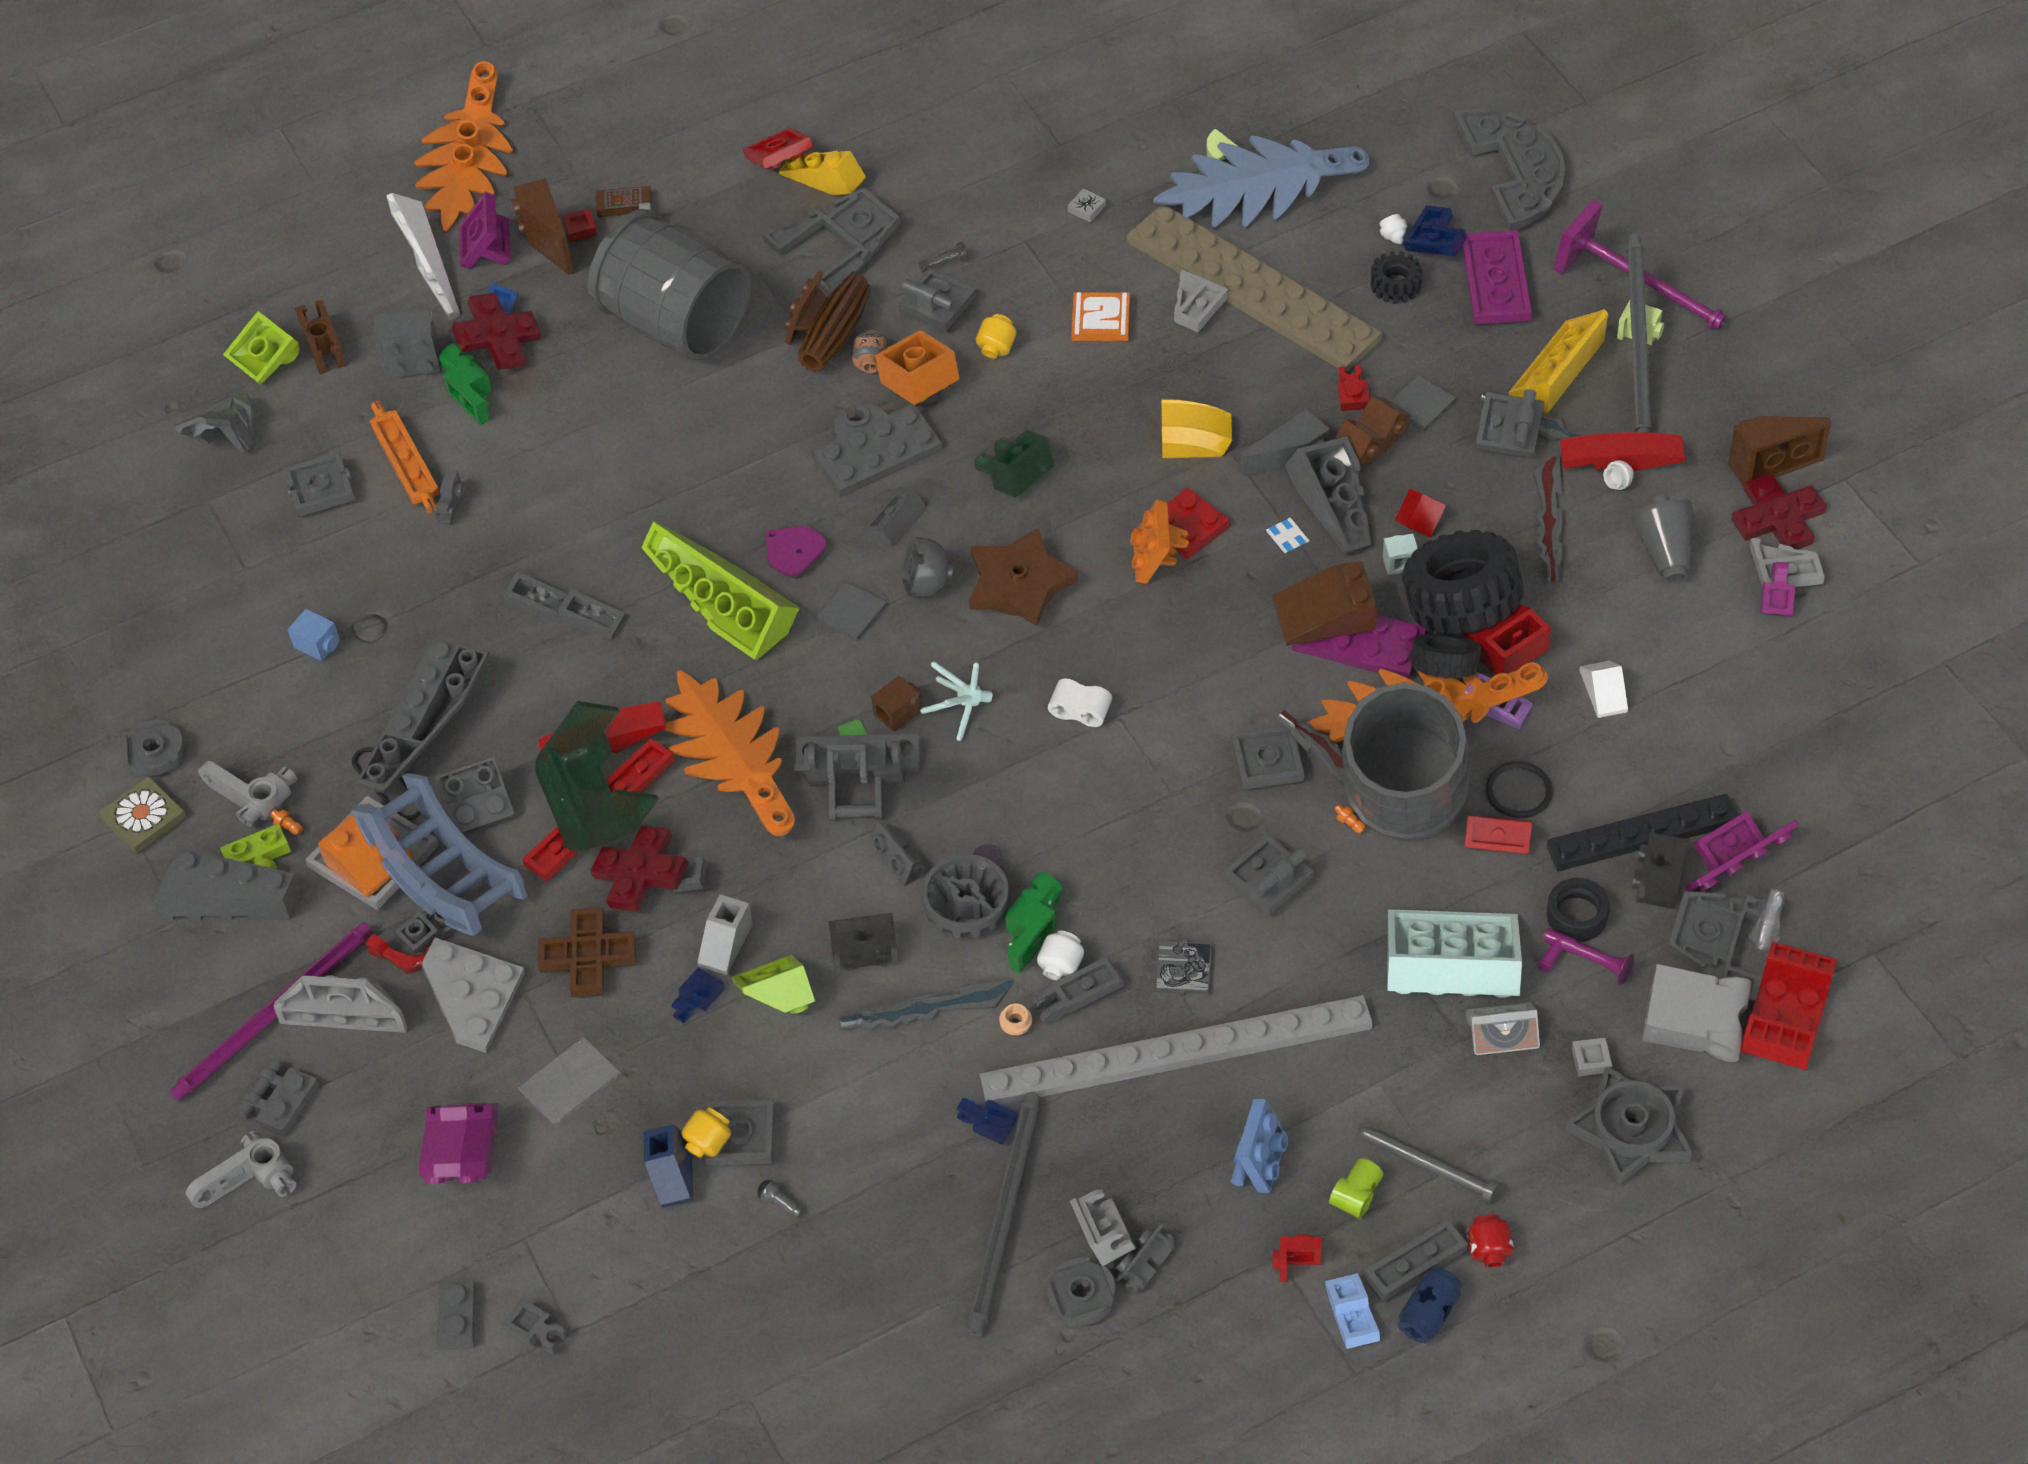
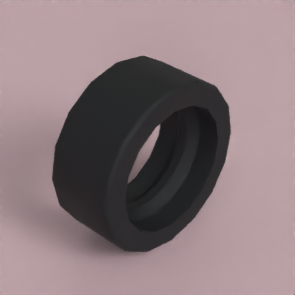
[1547,878,1610,941]

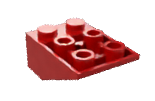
[1452,604,1551,675]

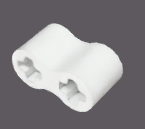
[1047,678,1113,727]

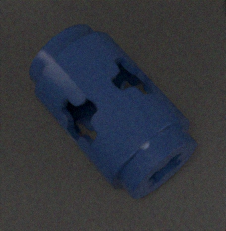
[1398,1267,1462,1344]

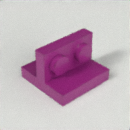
[459,192,511,269]

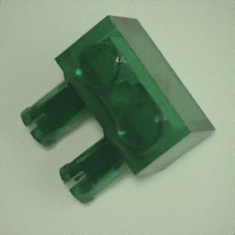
[974,430,1055,498]

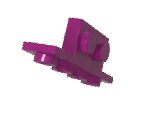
[1685,811,1799,891]

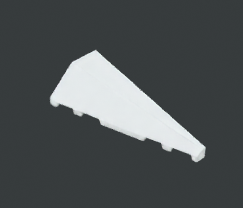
[386,193,460,320]

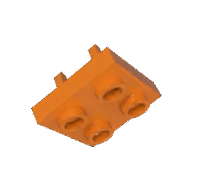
[1130,500,1189,584]

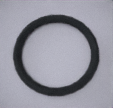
[1486,762,1553,818]

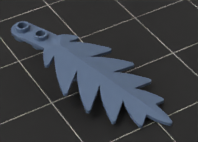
[1153,135,1369,229]

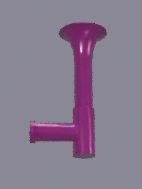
[1537,928,1634,985]

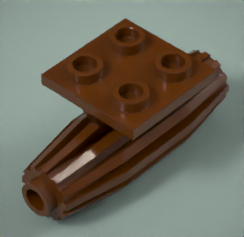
[784,271,871,372]

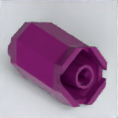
[419,1102,498,1184]

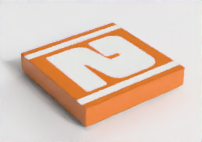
[1071,292,1130,341]

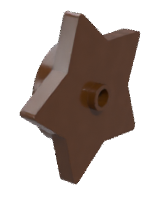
[969,529,1078,625]

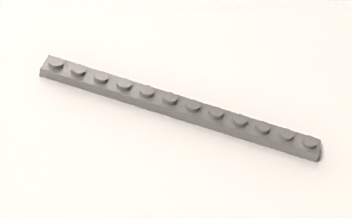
[979,995,1372,1108]

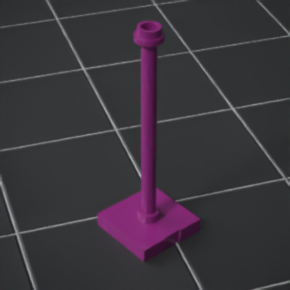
[1553,199,1727,330]

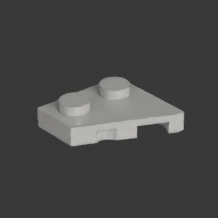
[1174,269,1229,332]

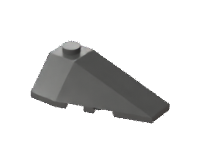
[1285,436,1371,554]

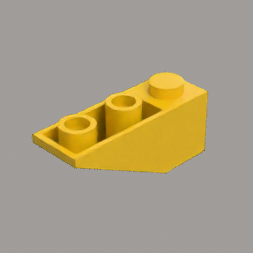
[778,151,866,195]

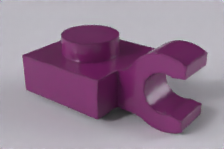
[1760,562,1795,616]

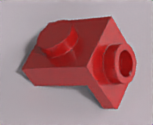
[1273,1234,1322,1282]

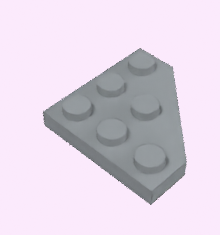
[422,938,525,1053]

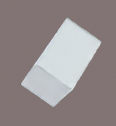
[1579,660,1628,718]

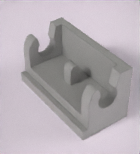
[1070,1190,1136,1266]

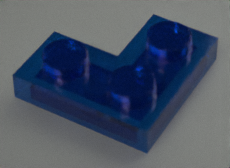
[1403,205,1467,257]

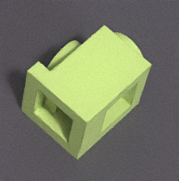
[1617,300,1664,345]

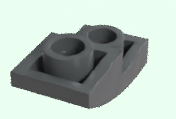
[395,911,457,954]

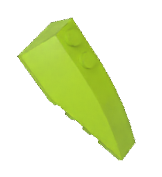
[641,521,800,660]

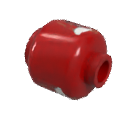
[1466,1214,1514,1268]

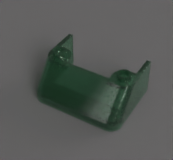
[535,701,659,852]

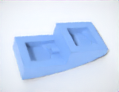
[1325,1273,1380,1349]

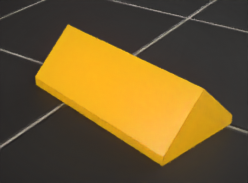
[1508,309,1608,414]

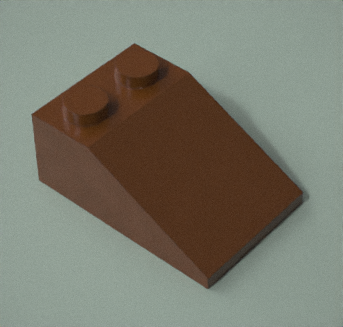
[511,178,574,275]
[1728,416,1831,487]
[1272,561,1377,646]

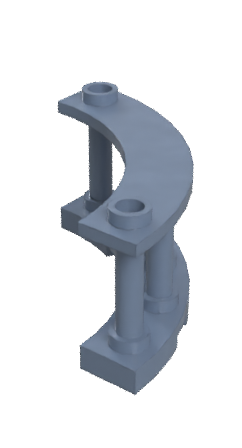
[351,773,528,936]

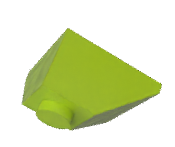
[732,954,815,1014]

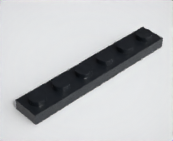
[1546,793,1737,872]

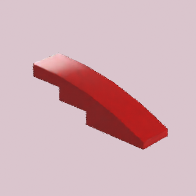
[1560,432,1686,471]
[538,701,667,769]

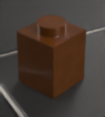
[871,675,921,732]

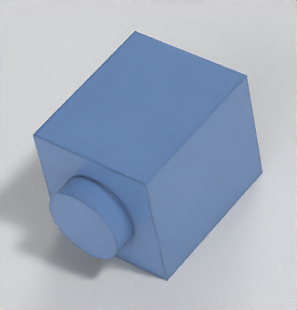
[287,609,340,662]

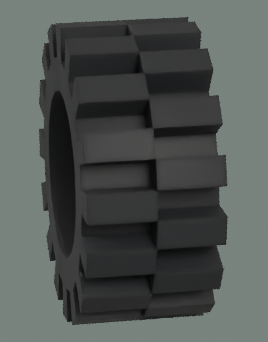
[1370,251,1422,304]

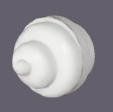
[1379,214,1407,244]
[1603,460,1634,490]

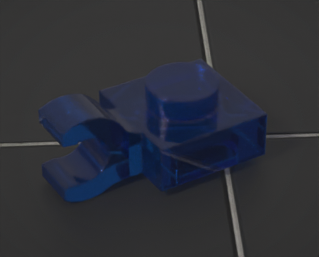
[671,967,725,1023]
[957,1098,1018,1145]

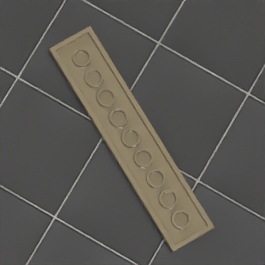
[1127,204,1382,373]

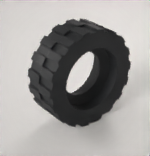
[1411,633,1481,678]

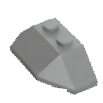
[274,975,408,1033]

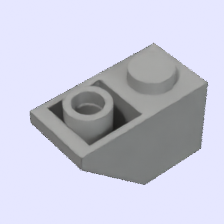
[697,894,753,975]

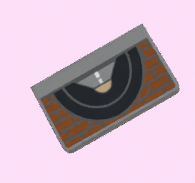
[1466,1002,1540,1055]

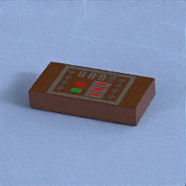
[596,186,652,217]

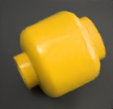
[976,314,1017,359]
[681,1107,731,1159]

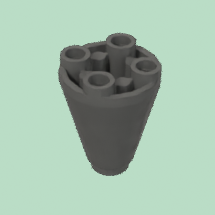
[1631,495,1694,583]

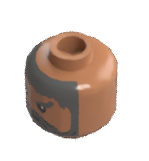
[852,330,890,373]

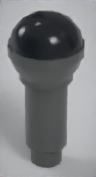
[757,1180,803,1218]

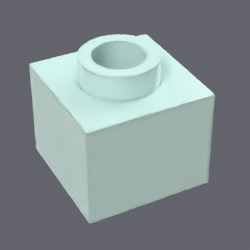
[1383,534,1418,575]

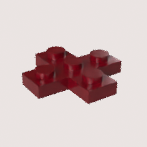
[451,293,542,370]
[1731,473,1827,550]
[590,825,689,912]

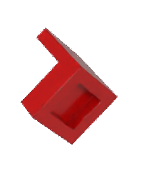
[1395,488,1446,537]

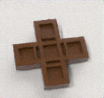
[538,907,636,997]

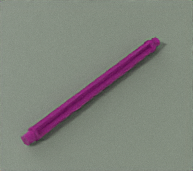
[169,922,373,1101]

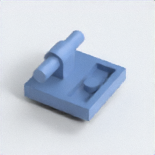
[1231,1099,1288,1193]

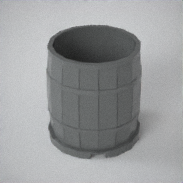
[587,209,751,360]
[1342,682,1470,842]

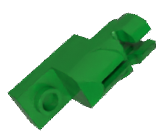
[439,343,491,425]
[1005,872,1063,974]

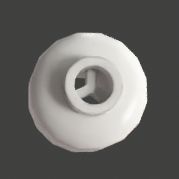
[1037,931,1084,981]

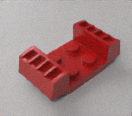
[1740,941,1837,1071]

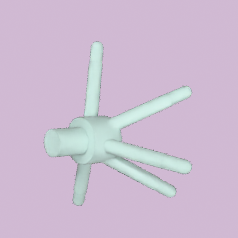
[920,662,993,741]

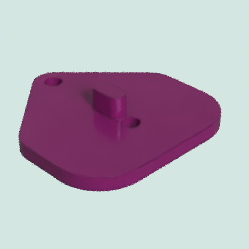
[765,526,826,576]

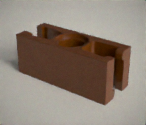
[295,299,347,374]

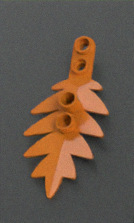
[414,61,513,233]
[1299,662,1548,744]
[663,670,795,836]

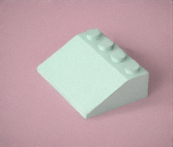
[1387,909,1522,998]

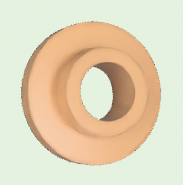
[999,1003,1032,1035]

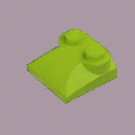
[223,311,299,385]

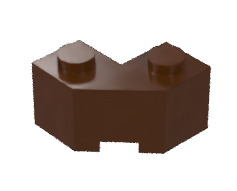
[1335,396,1411,464]

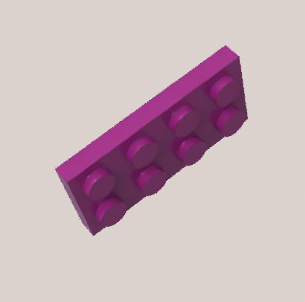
[1461,230,1532,324]
[1292,615,1427,679]

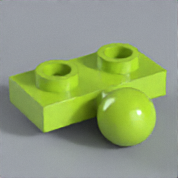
[220,824,291,869]

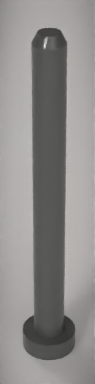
[1360,1127,1500,1205]

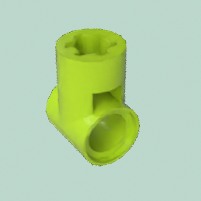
[1329,1158,1384,1219]

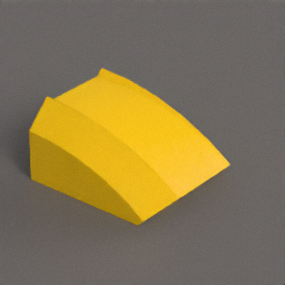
[1161,399,1232,458]

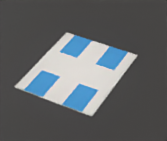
[1266,518,1309,553]

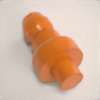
[1334,804,1366,834]
[270,809,303,835]

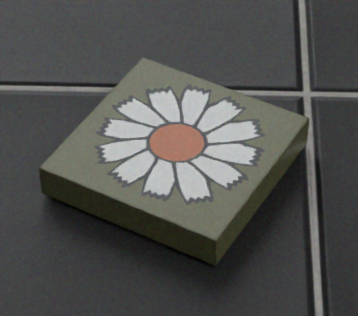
[98,776,187,854]

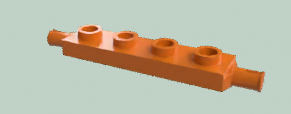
[369,401,440,514]

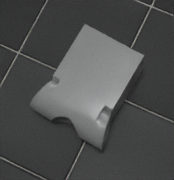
[1642,964,1751,1062]

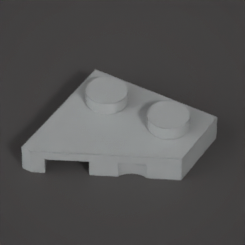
[1750,538,1825,587]

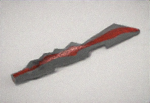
[1534,456,1563,583]
[1277,710,1344,782]

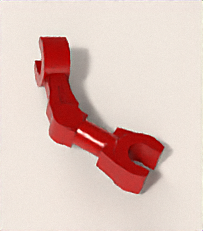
[365,934,448,974]

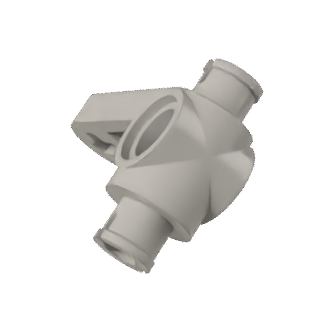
[198,761,298,827]
[186,1131,296,1208]

